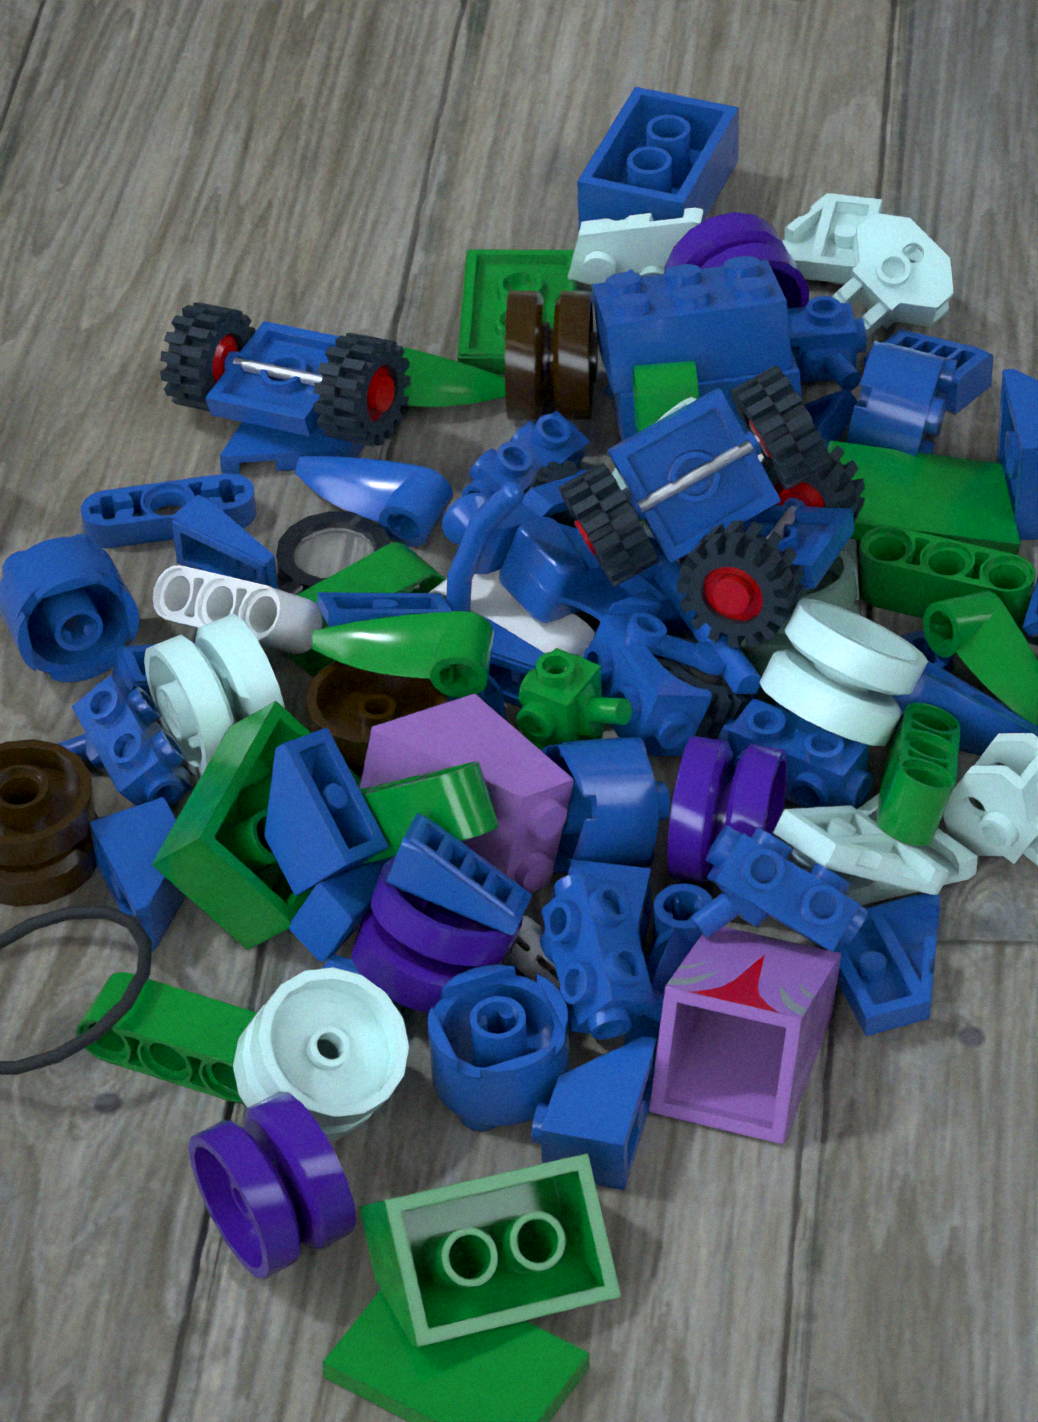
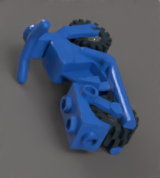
[442,461,761,756]

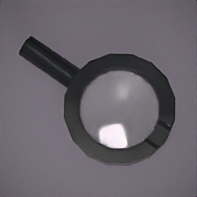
[276,511,391,595]

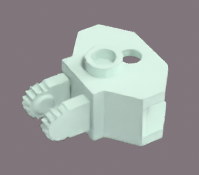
[832,213,954,338]
[943,733,1038,866]

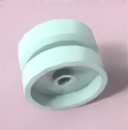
[759,598,928,746]
[144,614,285,777]
[233,968,409,1142]

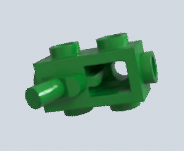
[516,648,632,750]

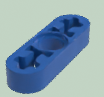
[81,473,256,548]

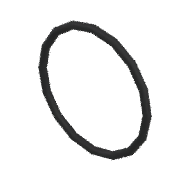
[0,905,152,1075]

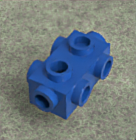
[787,296,867,391]
[462,411,591,497]
[57,675,193,807]
[718,698,873,809]
[690,825,868,952]
[540,873,664,1039]

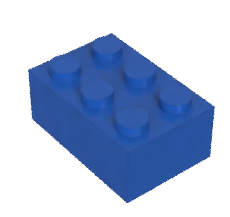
[577,86,739,231]
[592,256,792,394]

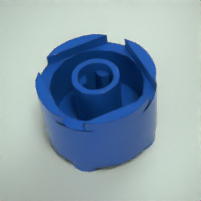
[846,341,957,457]
[0,534,139,682]
[541,736,670,873]
[428,965,570,1132]

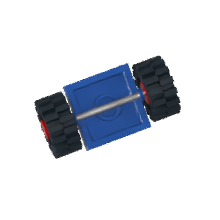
[160,302,411,447]
[558,365,832,587]
[677,439,865,648]

